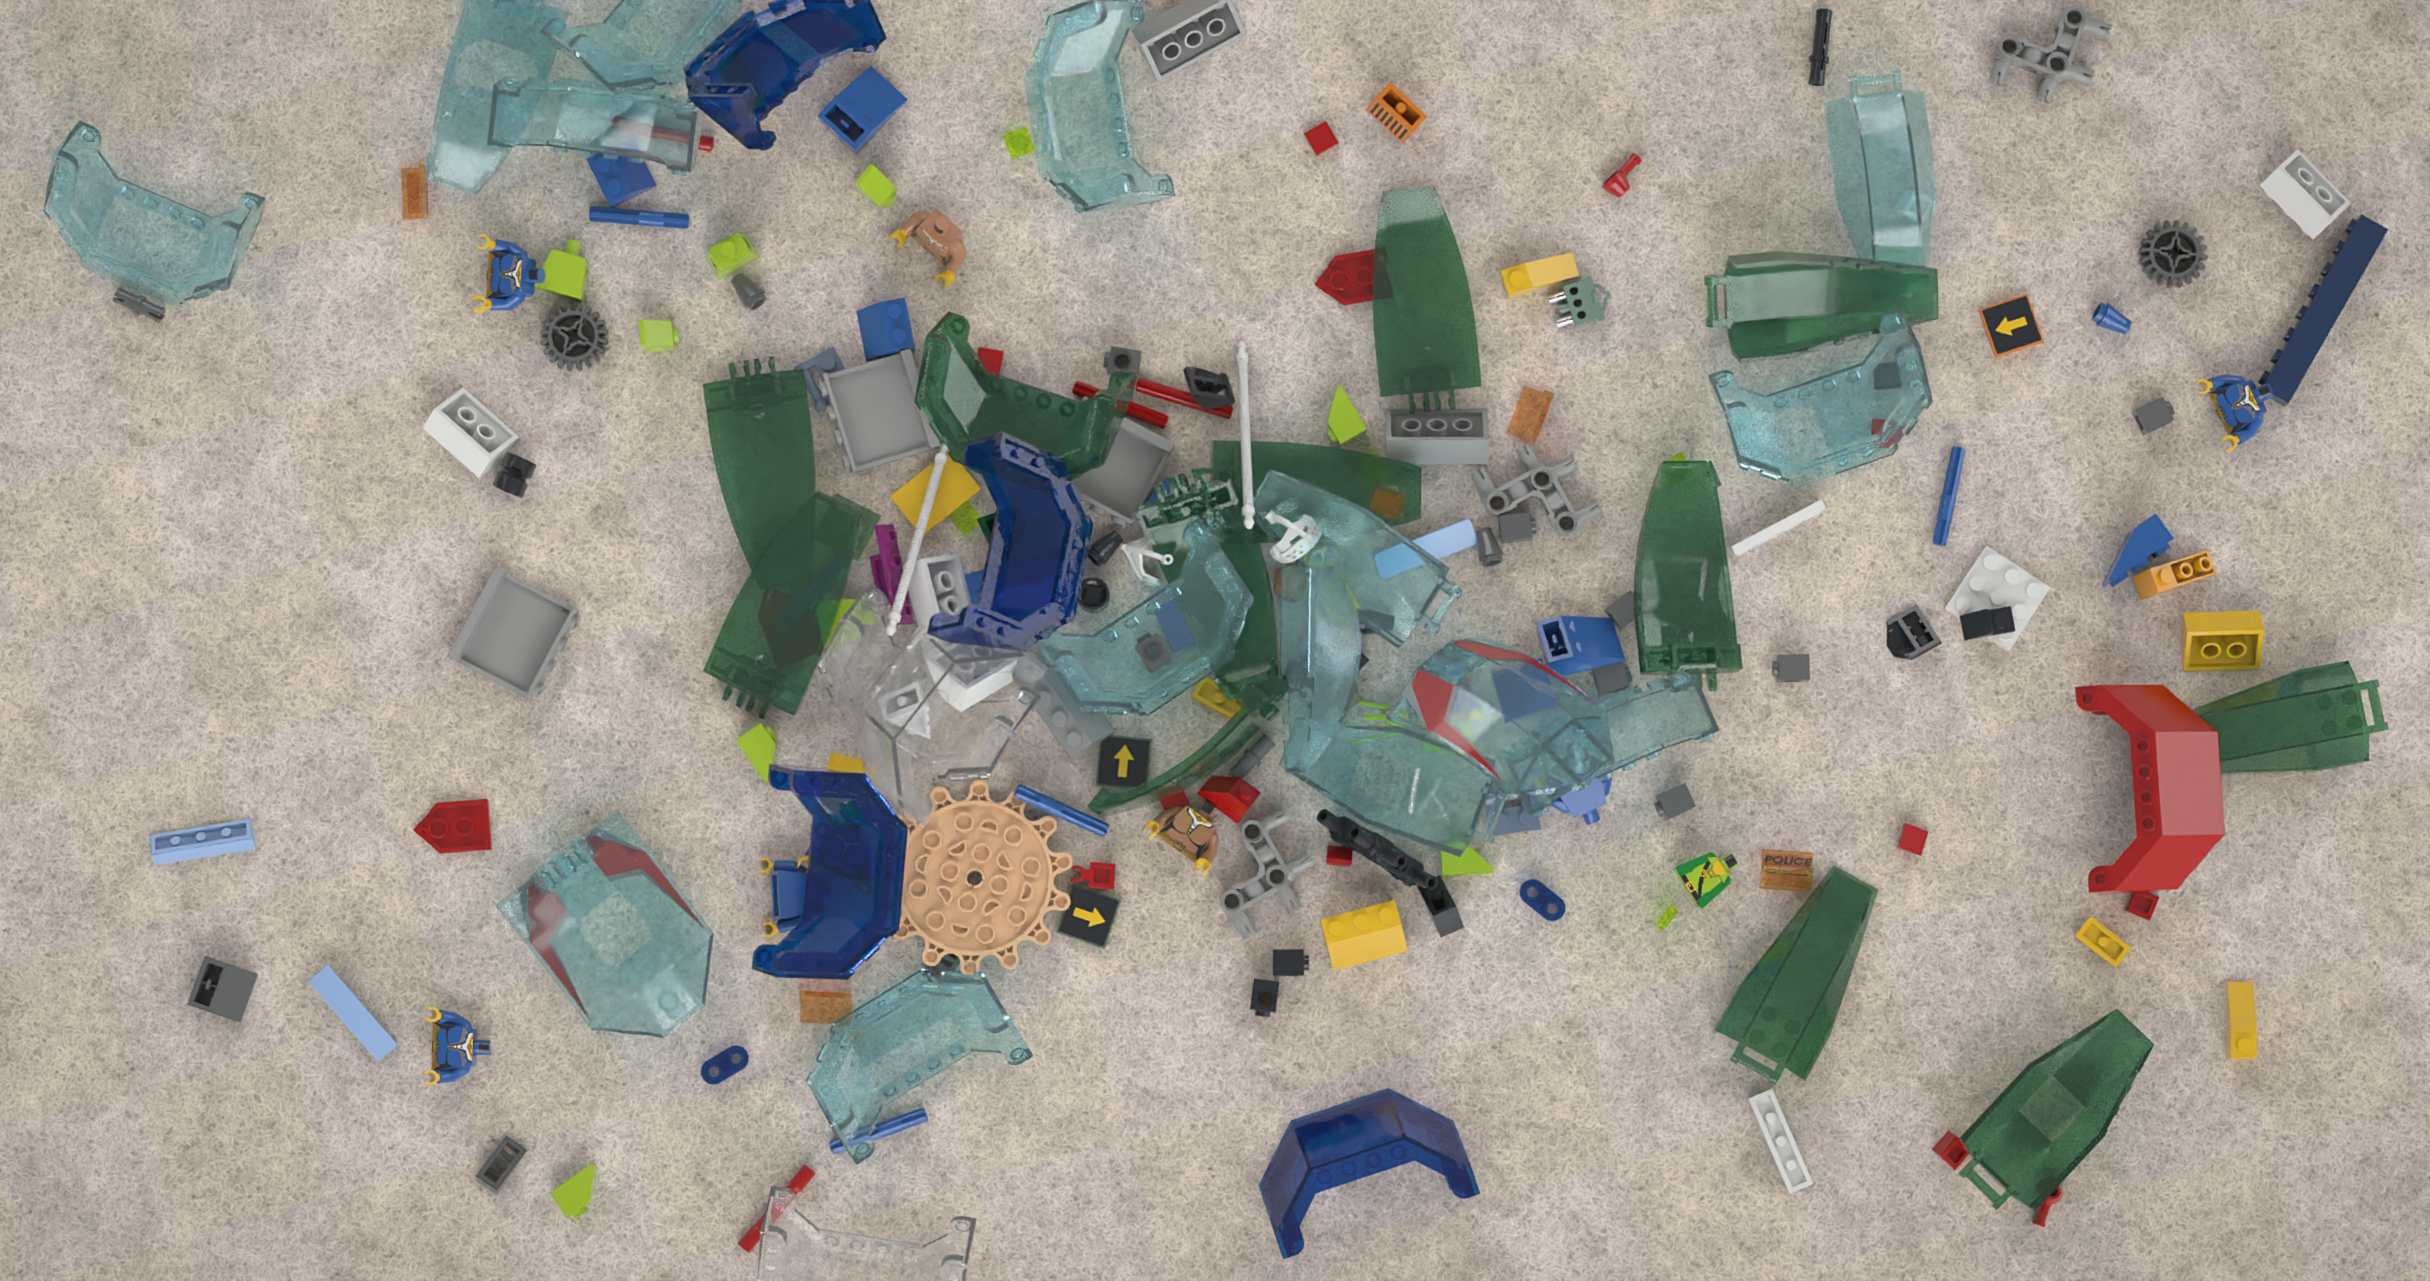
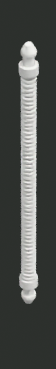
[1236,341,1255,529]
[886,441,950,636]

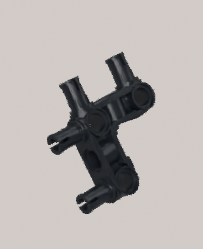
[1316,809,1438,891]

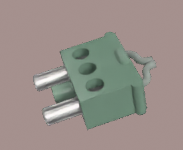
[1548,276,1611,328]

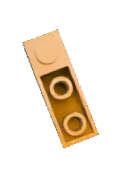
[2132,550,2217,600]

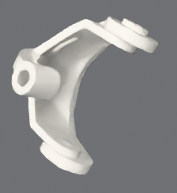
[1265,510,1322,563]
[1120,533,1177,587]

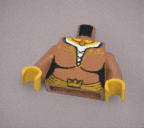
[888,209,967,288]
[1141,800,1219,877]

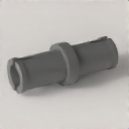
[113,287,166,323]
[1229,733,1276,779]

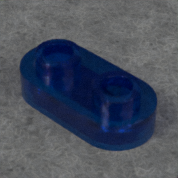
[1519,879,1566,922]
[701,1045,749,1085]

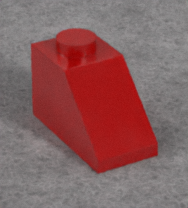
[1197,776,1261,824]

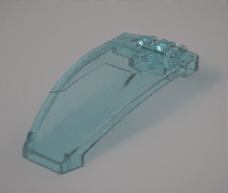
[426,0,569,195]

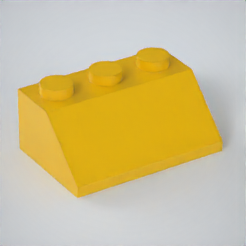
[2181,610,2264,671]
[1320,900,1408,971]

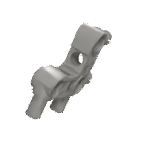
[1988,5,2112,104]
[1471,443,1603,537]
[1220,807,1314,940]

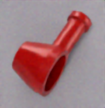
[1601,153,1642,198]
[2032,1179,2063,1227]

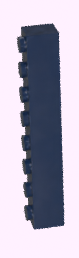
[2258,214,2388,406]

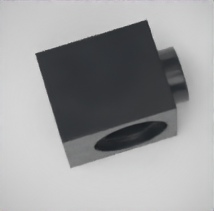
[1273,949,1309,976]
[1250,978,1279,1017]

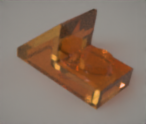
[1367,484,1406,520]

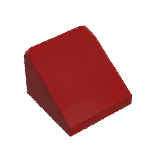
[1896,823,1928,856]
[1326,845,1353,867]
[1932,1131,1971,1170]

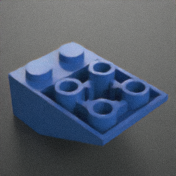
[818,66,908,155]
[2102,514,2174,588]
[1536,616,1625,679]

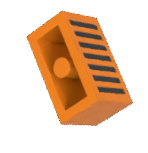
[1366,82,1427,144]

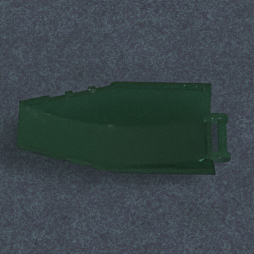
[1959,1009,2154,1211]

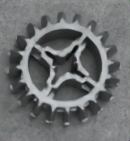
[2138,220,2208,288]
[540,303,609,372]

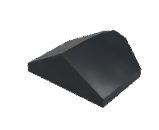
[1183,366,1236,410]
[1887,604,1942,660]

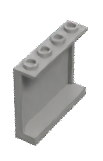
[818,349,940,474]
[1041,396,1175,527]
[447,566,580,700]

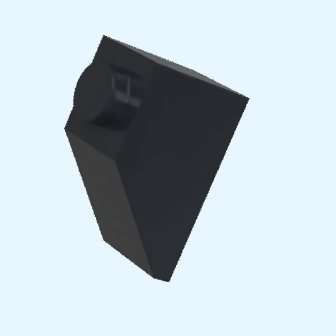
[1417,875,1464,937]

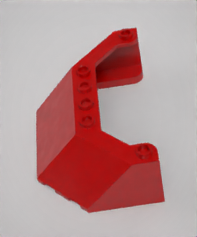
[2075,685,2225,895]

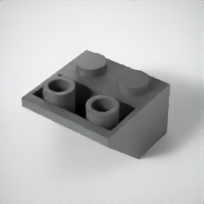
[187,956,258,1023]

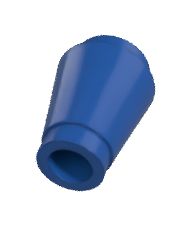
[2092,302,2132,334]

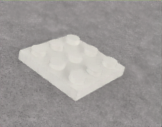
[1944,545,2051,651]

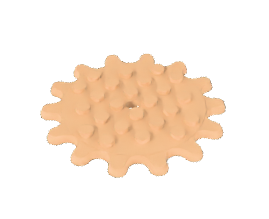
[877,780,1073,977]

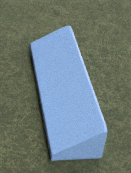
[1374,518,1478,580]
[150,818,256,865]

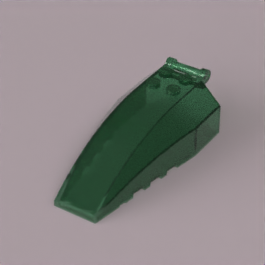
[1704,251,1939,363]
[2192,660,2389,775]
[1712,865,1878,1086]

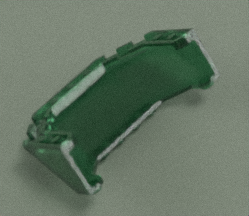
[914,311,1137,493]

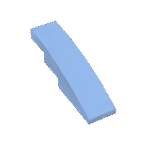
[308,964,398,1061]

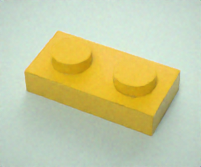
[2074,916,2131,968]

